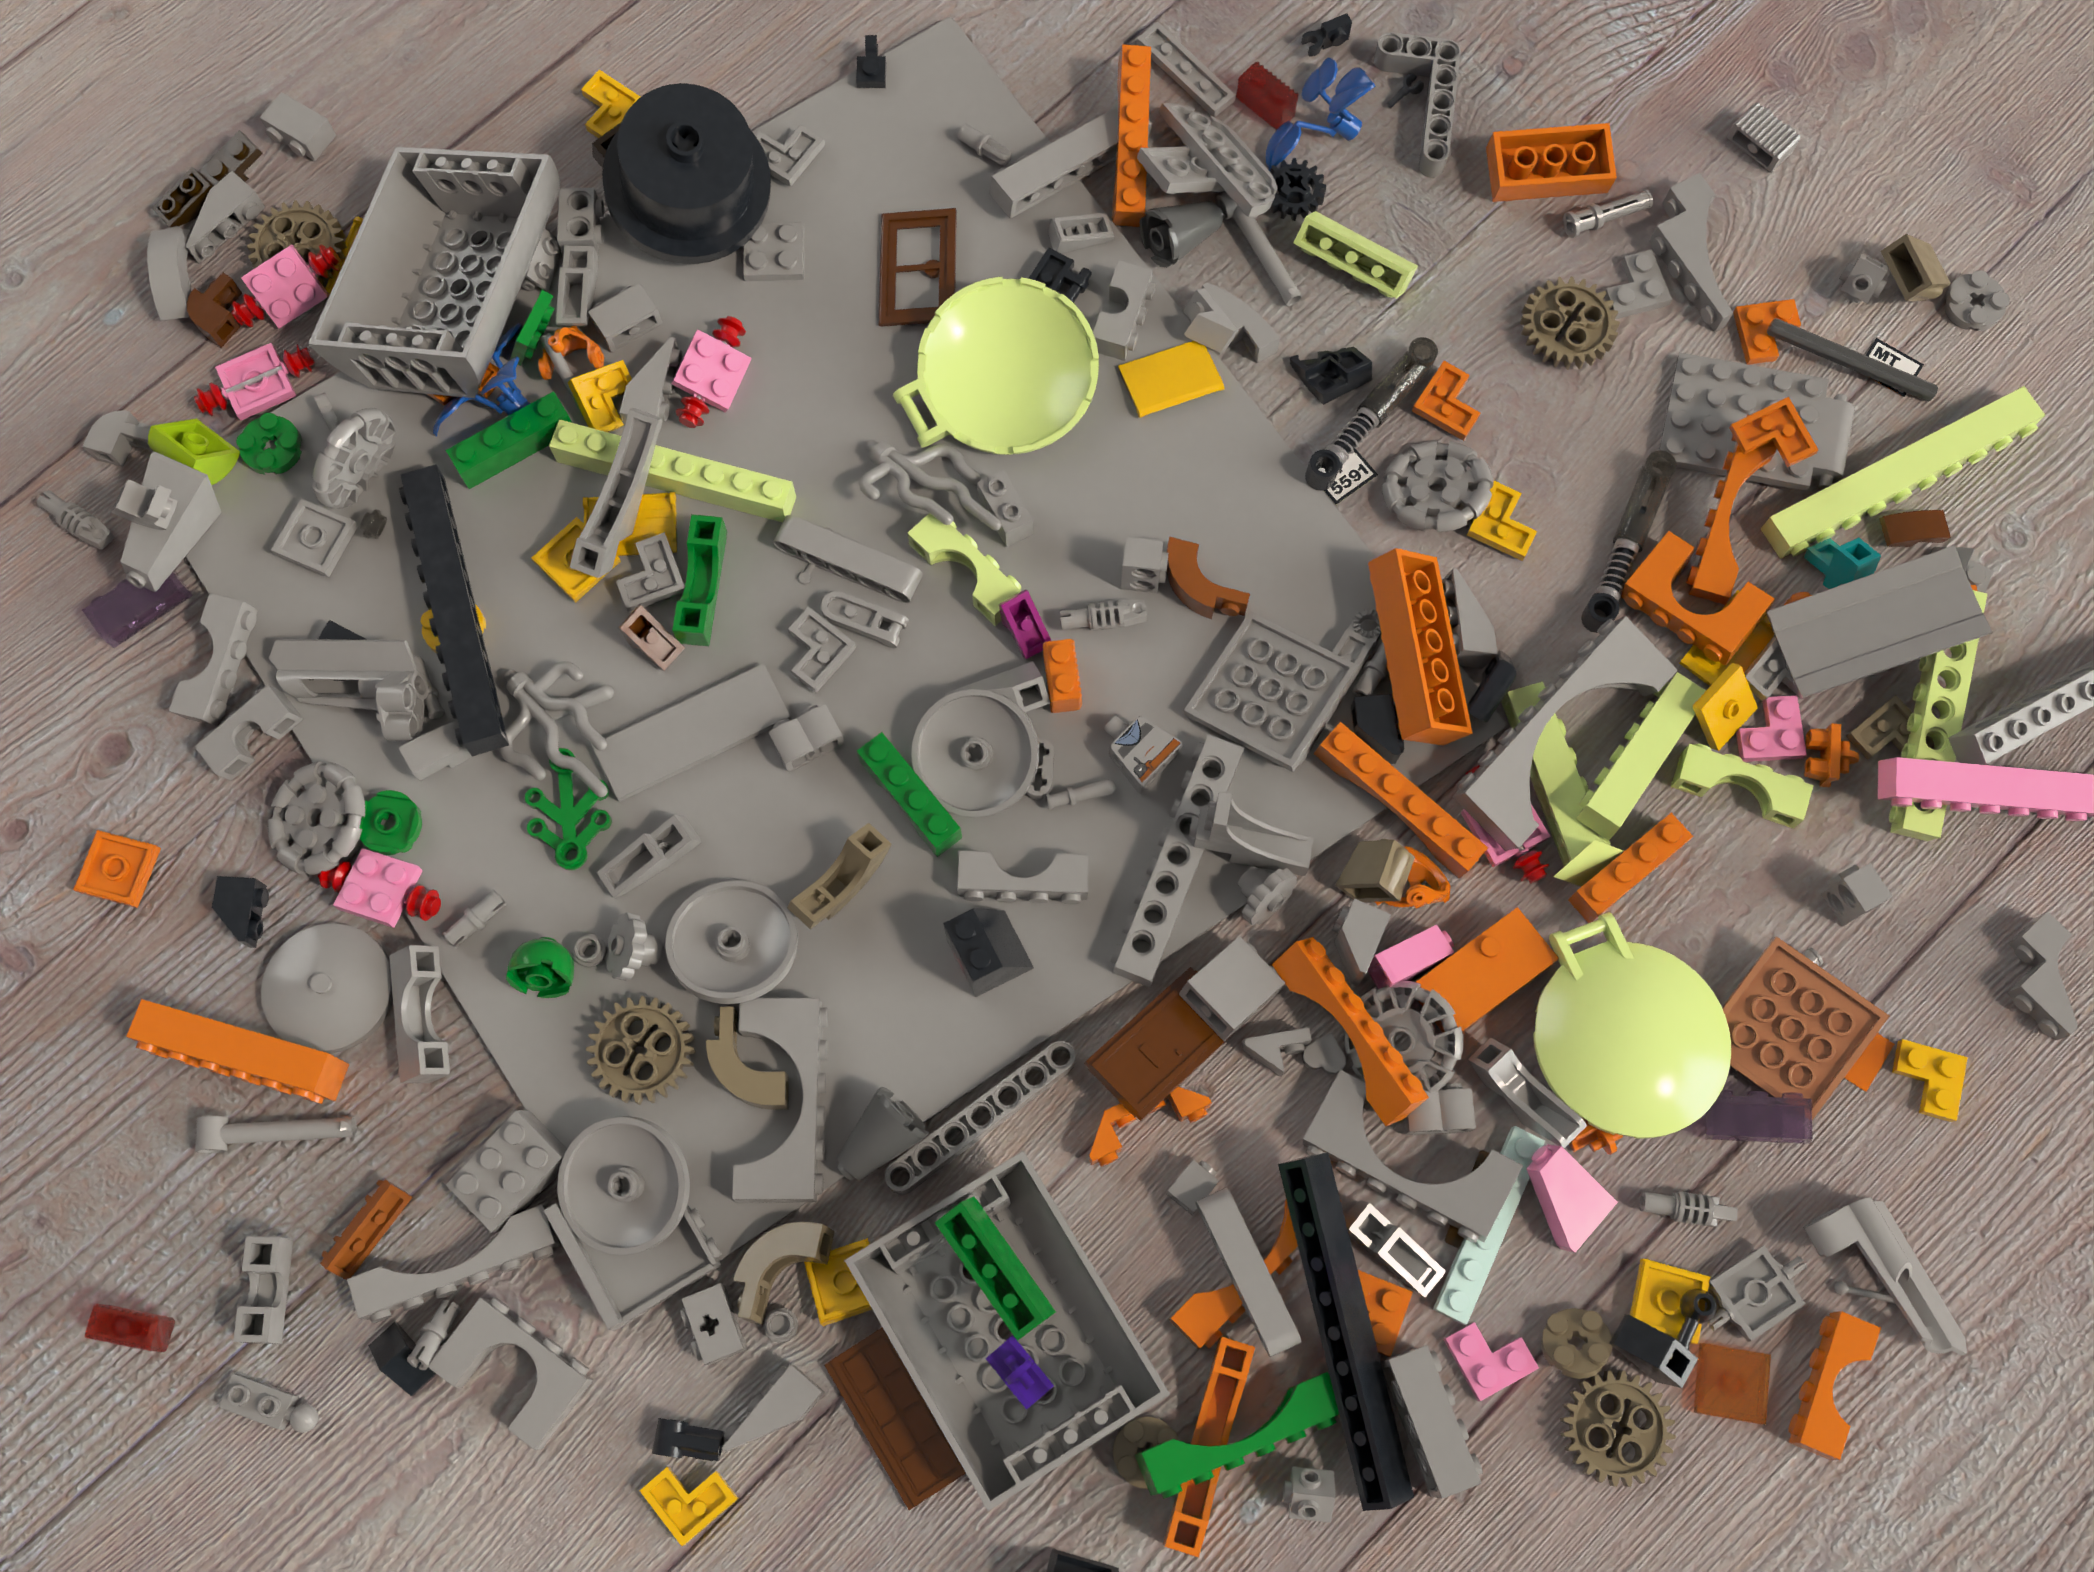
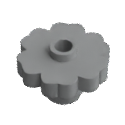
[1238,866,1298,926]
[606,912,662,981]

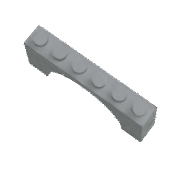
[732,998,828,1203]
[1303,1069,1523,1243]

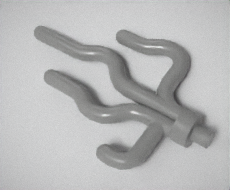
[859,440,1002,531]
[499,661,608,797]

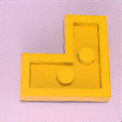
[581,70,641,138]
[567,360,632,433]
[1467,481,1537,561]
[1892,1039,1968,1122]
[639,1467,739,1546]

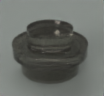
[360,509,387,539]

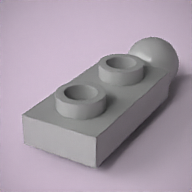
[218,1373,318,1433]

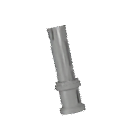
[1563,190,1653,238]

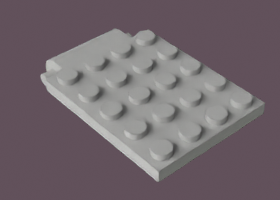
[1657,352,1855,491]

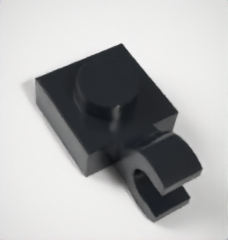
[1301,13,1352,57]
[856,35,886,88]

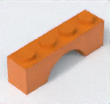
[1568,812,1694,923]
[1788,1311,1881,1460]

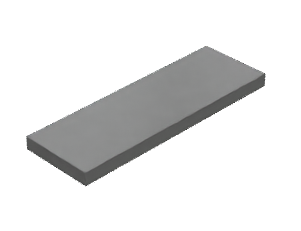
[592,663,792,802]

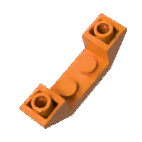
[1089,1087,1212,1167]

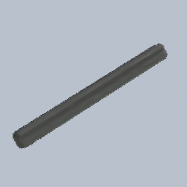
[1767,318,1938,401]

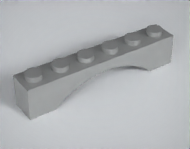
[347,1204,562,1323]

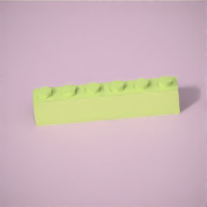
[1576,672,1706,841]
[1501,682,1611,866]

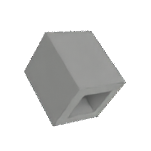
[1166,1160,1219,1215]

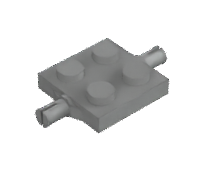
[1706,1245,1807,1342]

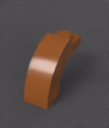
[1166,536,1250,619]

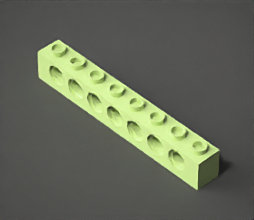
[1889,590,1987,841]

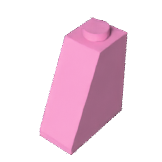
[1367,925,1454,989]
[1527,1144,1618,1253]

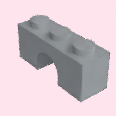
[1093,260,1156,361]
[195,685,303,781]
[233,1236,294,1344]

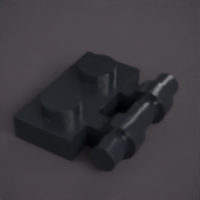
[1028,247,1092,304]

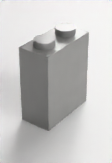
[1179,936,1285,1041]

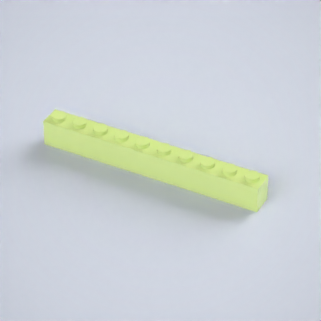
[1761,386,2045,559]

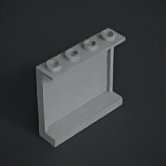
[544,1203,722,1331]

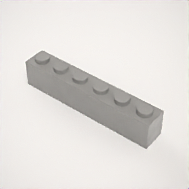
[989,104,1152,219]

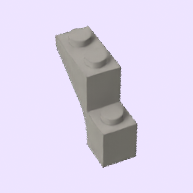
[2007,911,2078,1041]
[1468,1038,1587,1148]

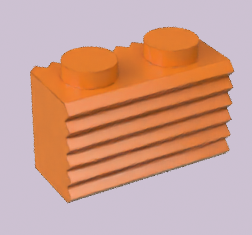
[1043,639,1082,713]

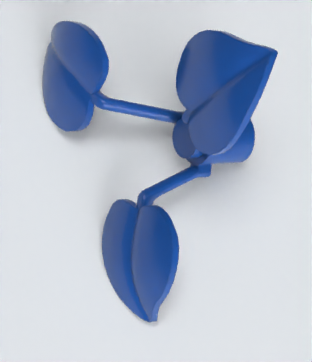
[1265,57,1376,171]
[433,323,531,437]

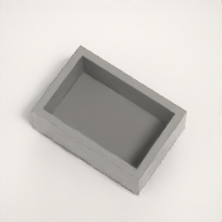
[446,1110,567,1232]

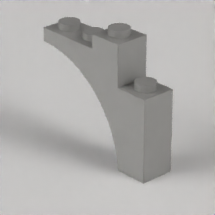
[1189,791,1314,876]

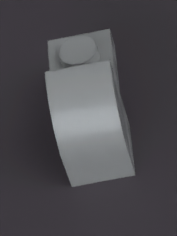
[82,411,154,467]
[111,479,178,530]

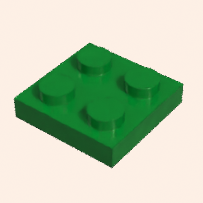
[510,290,555,366]

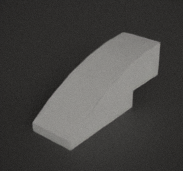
[556,245,599,326]
[1202,282,1280,363]
[398,720,473,781]
[597,814,702,898]
[1345,1200,1446,1297]

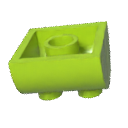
[148,418,240,485]

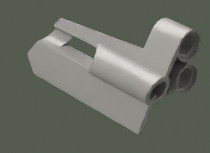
[269,639,428,741]
[1803,1197,1967,1355]

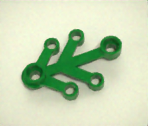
[525,748,612,870]

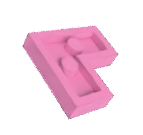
[1736,695,1807,762]
[1443,1322,1539,1401]

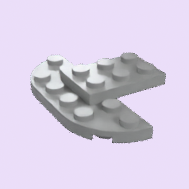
[1137,103,1277,218]

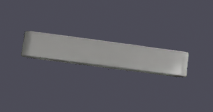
[885,1041,1076,1195]

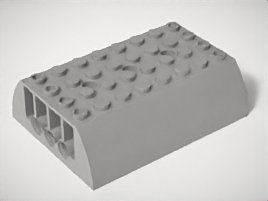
[308,147,560,398]
[845,1151,1170,1511]

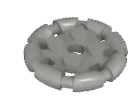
[312,408,395,509]
[1382,440,1493,532]
[268,762,365,875]
[1345,981,1463,1093]

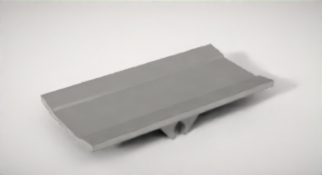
[1767,545,1993,699]

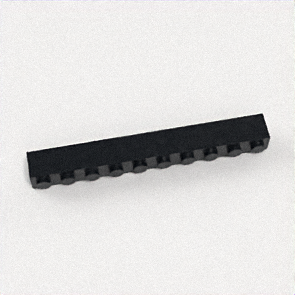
[399,464,509,756]
[1278,1152,1414,1511]

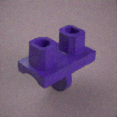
[985,1335,1054,1410]

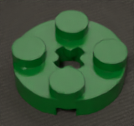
[236,413,303,475]
[360,790,422,855]

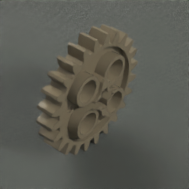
[247,200,347,285]
[1520,276,1620,370]
[586,996,696,1105]
[1560,1370,1676,1487]

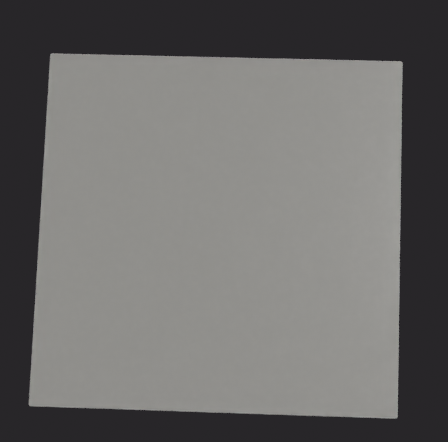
[186,17,1505,1261]

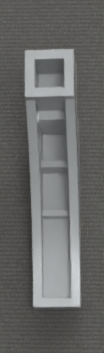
[1650,173,1733,332]
[569,408,663,578]

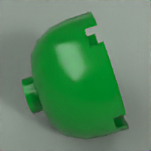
[506,937,574,998]

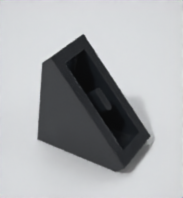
[368,1321,437,1396]

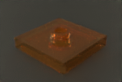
[1694,1343,1771,1425]

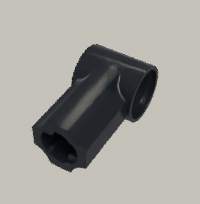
[652,1418,725,1461]

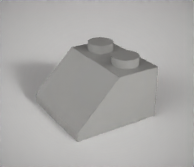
[1332,899,1391,986]

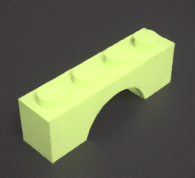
[908,513,1021,626]
[1671,744,1814,829]

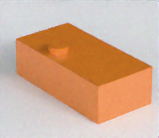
[1486,123,1617,202]
[1416,907,1559,1033]

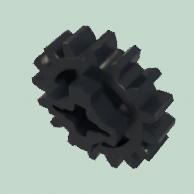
[1270,158,1326,221]

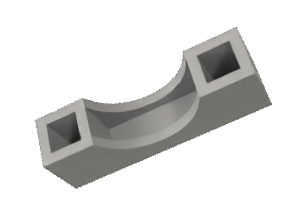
[169,593,258,727]
[957,851,1089,904]
[389,945,450,1083]

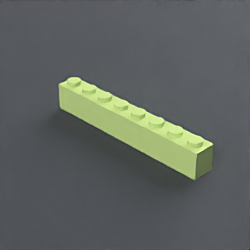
[549,420,796,523]

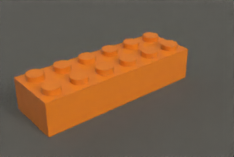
[1368,548,1473,746]
[126,999,349,1104]

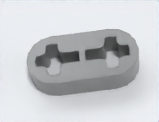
[1026,738,1054,800]

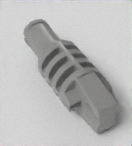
[37,490,115,550]
[1060,599,1147,631]
[1639,1191,1738,1227]

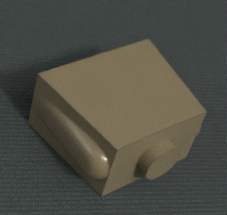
[1880,234,1951,301]
[1335,839,1415,902]

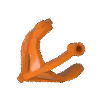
[538,326,605,380]
[1375,846,1450,909]

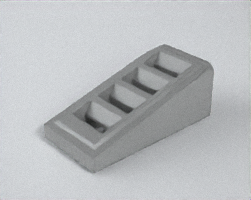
[1048,212,1115,253]

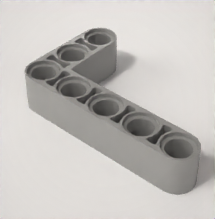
[1374,32,1461,178]

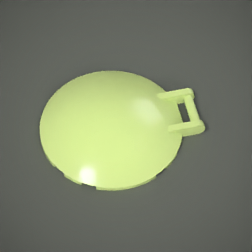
[893,277,1099,455]
[1533,912,1731,1139]

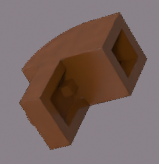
[187,272,242,348]

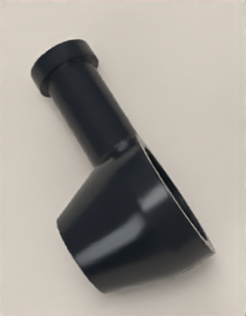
[1676,1289,1717,1350]

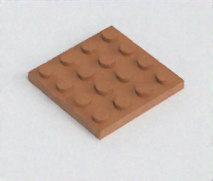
[1722,936,1890,1123]

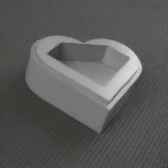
[1302,1033,1346,1075]

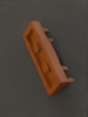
[320,1179,413,1280]

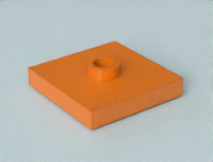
[73,830,161,908]

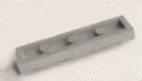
[1136,22,1236,118]

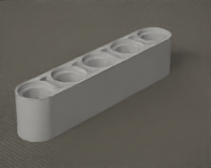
[773,515,923,603]
[1196,1187,1301,1357]

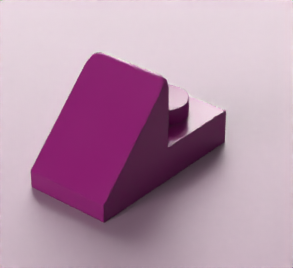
[999,589,1051,659]

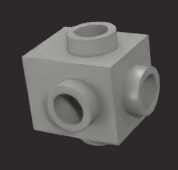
[1839,253,1888,303]
[1282,1466,1335,1523]

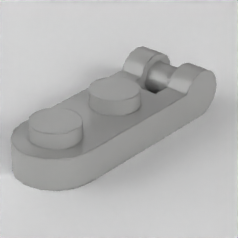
[821,591,909,648]

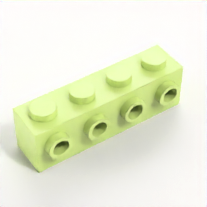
[1293,211,1418,299]

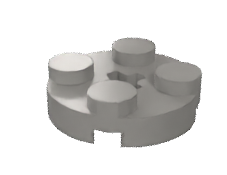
[1944,270,2010,331]

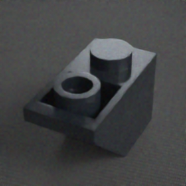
[1351,694,1404,764]
[212,876,269,948]
[1610,1314,1698,1388]

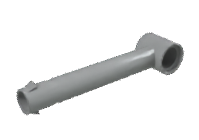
[1215,191,1302,306]
[195,1116,357,1154]

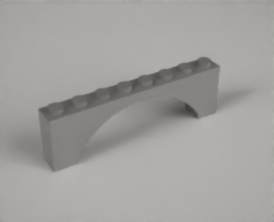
[1452,616,1678,851]

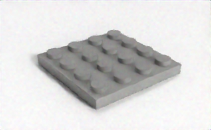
[1184,611,1359,772]

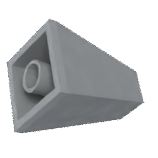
[121,451,222,592]

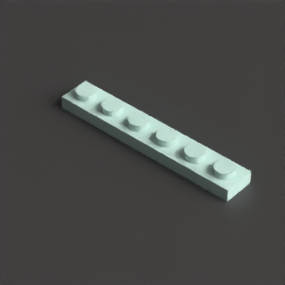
[1433,1126,1545,1325]

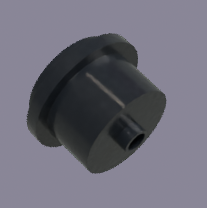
[602,83,771,264]

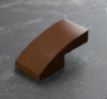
[1879,510,1951,547]

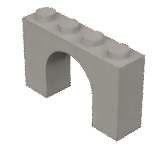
[428,1297,593,1450]

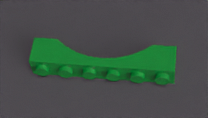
[1134,1372,1339,1499]

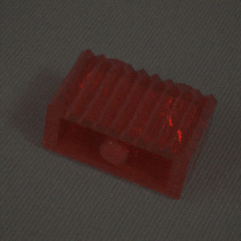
[1236,62,1298,130]
[85,1303,175,1352]

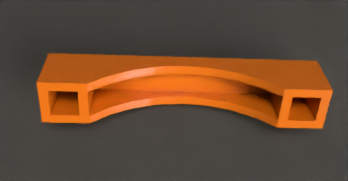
[1112,44,1151,227]
[1686,414,1777,605]
[1314,721,1488,878]
[1272,937,1429,1126]
[1169,1199,1341,1349]
[1163,1337,1255,1558]

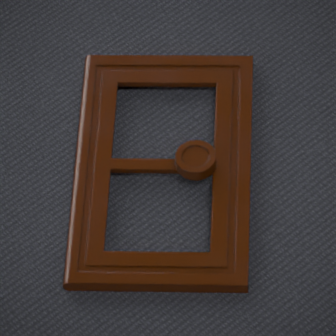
[878,208,957,327]

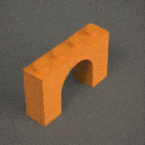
[1621,531,1775,666]

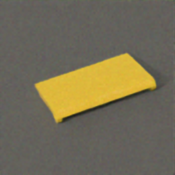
[1118,341,1224,418]
[583,492,677,556]

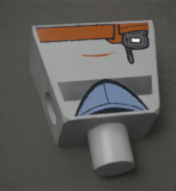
[1104,716,1183,794]

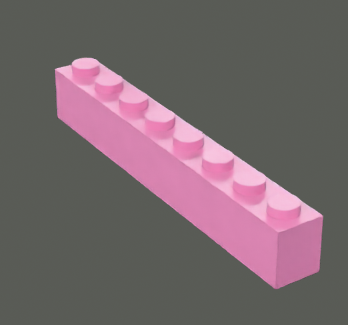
[1878,757,2094,821]

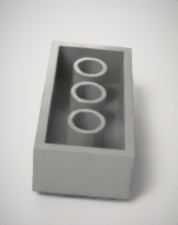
[1380,1345,1483,1499]

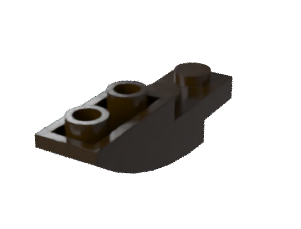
[152,130,263,227]

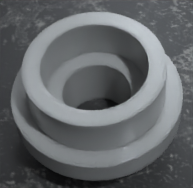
[573,934,606,967]

